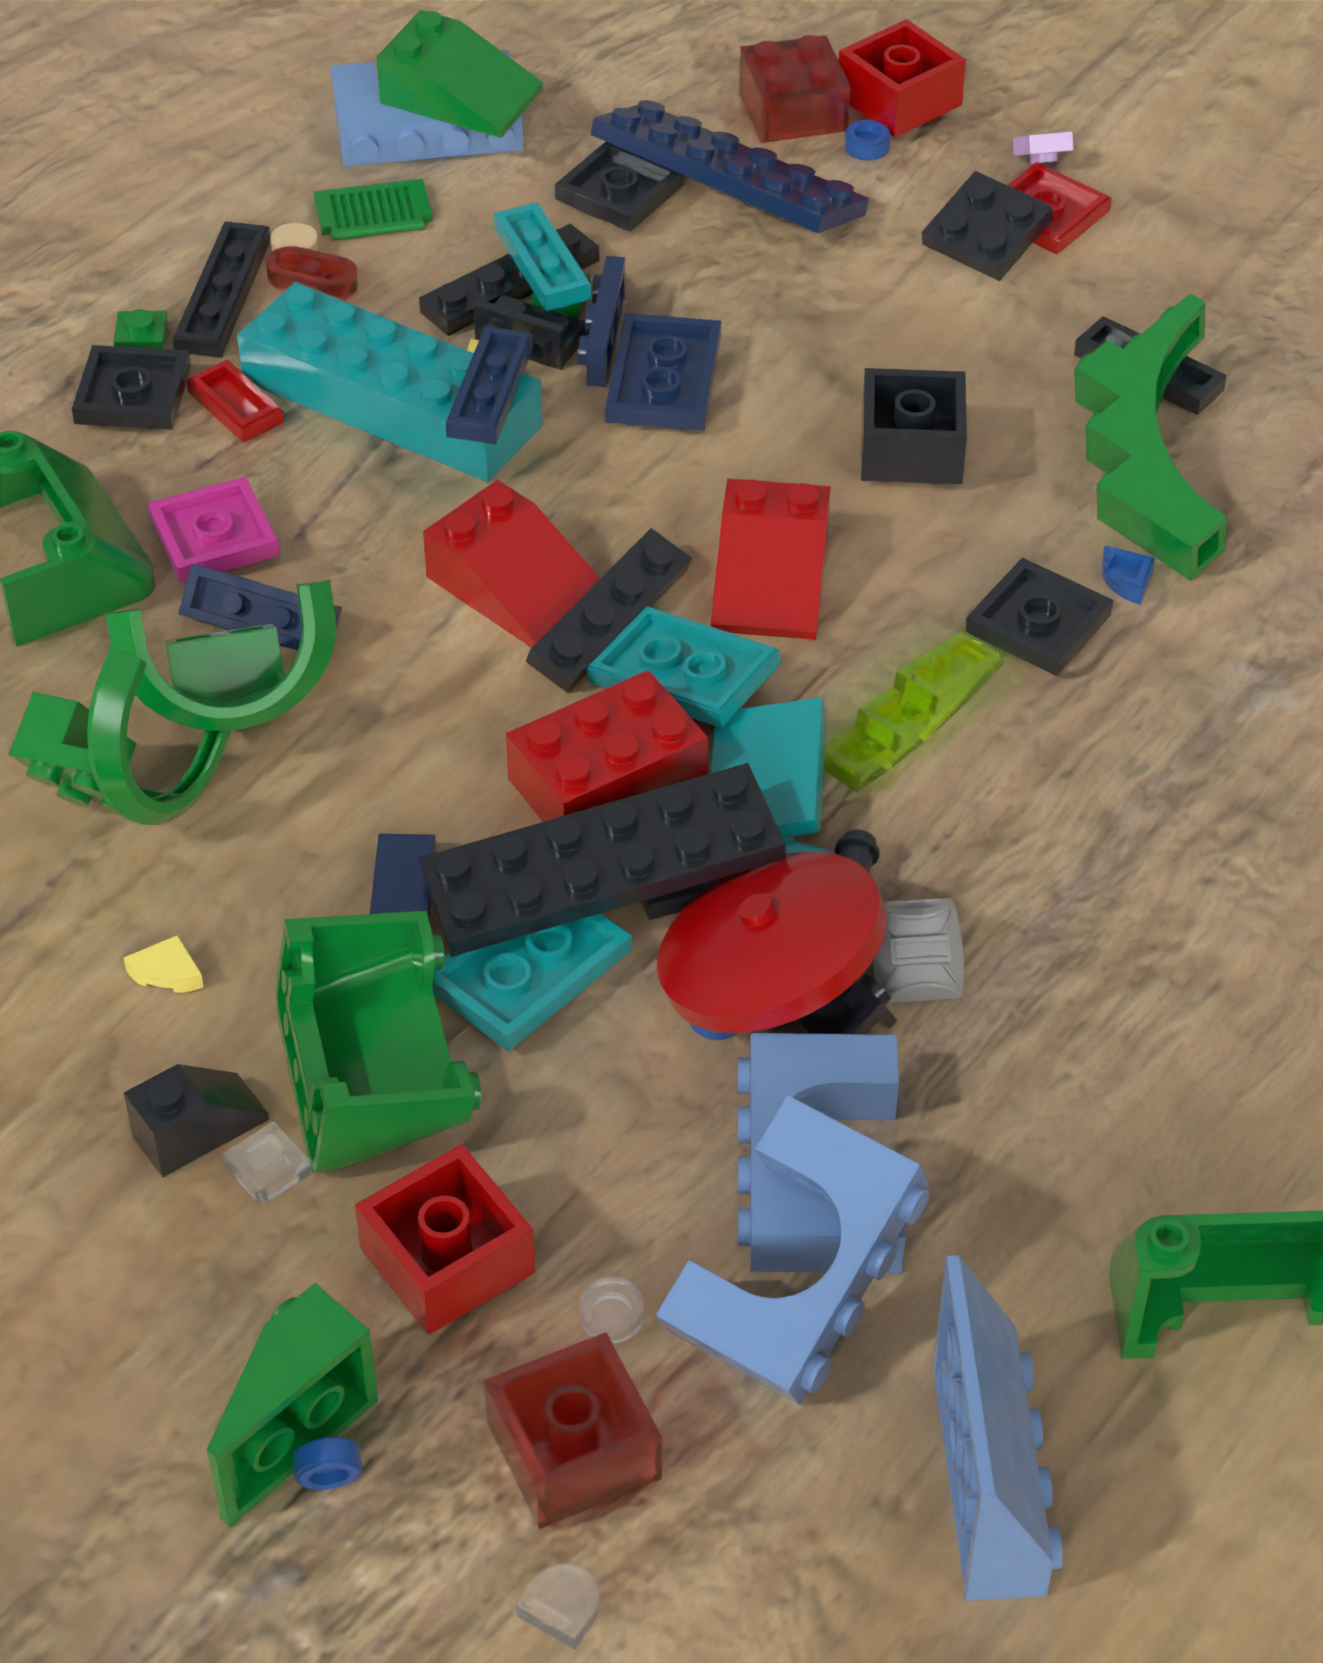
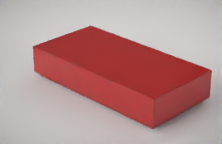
[186,359,284,443]

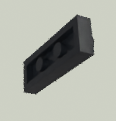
[1074,316,1227,415]

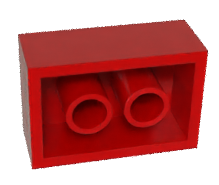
[506,670,708,822]

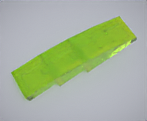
[823,630,1005,792]

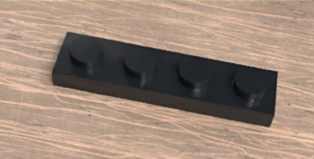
[419,223,600,336]
[525,528,692,693]

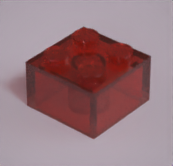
[739,35,850,143]
[484,1332,662,1529]

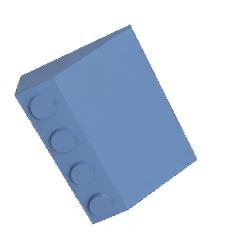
[933,1255,1063,1601]

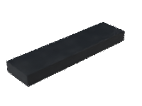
[173,221,271,358]

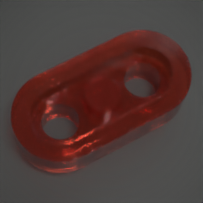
[265,246,358,301]

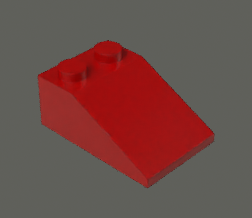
[711,478,831,640]
[423,479,601,648]

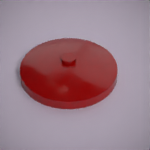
[657,852,887,1033]

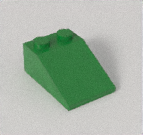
[376,10,543,138]
[206,1283,378,1528]

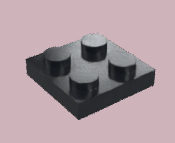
[555,141,684,232]
[921,171,1053,281]
[72,345,191,430]
[965,557,1113,676]

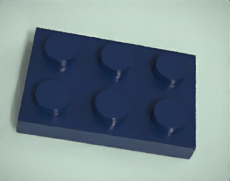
[605,313,721,431]

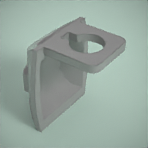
[872,898,964,1003]

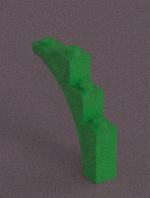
[1074,293,1226,581]

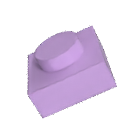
[1013,131,1073,164]

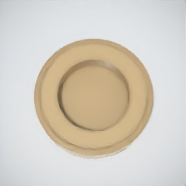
[270,223,319,265]

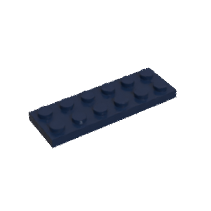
[590,100,869,233]

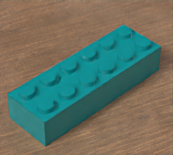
[237,282,542,483]

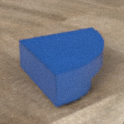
[1101,546,1155,605]

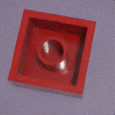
[836,19,966,138]
[355,1144,536,1336]

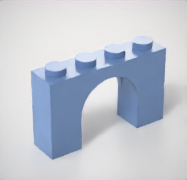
[330,50,523,167]
[737,1033,906,1274]
[655,1095,929,1405]

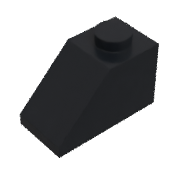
[123,1064,269,1177]

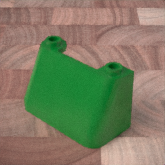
[275,911,481,1173]
[1109,1210,1323,1359]

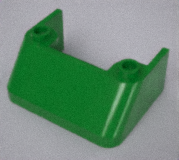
[0,431,156,647]

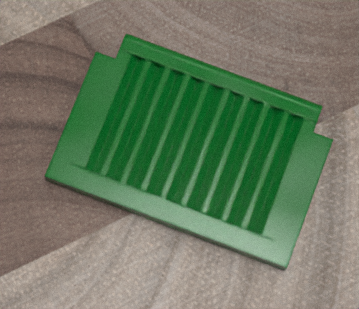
[314,178,433,240]

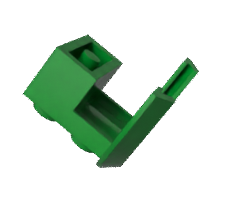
[106,580,336,731]
[8,646,232,825]

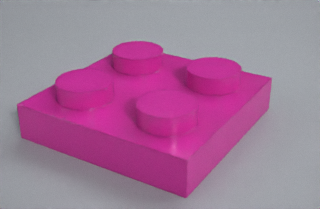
[147,476,280,584]

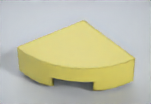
[123,935,204,993]

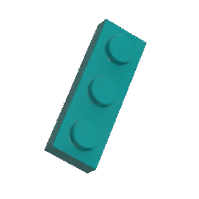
[493,202,591,311]

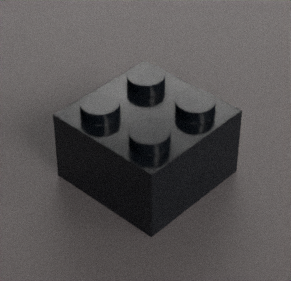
[861,368,967,484]

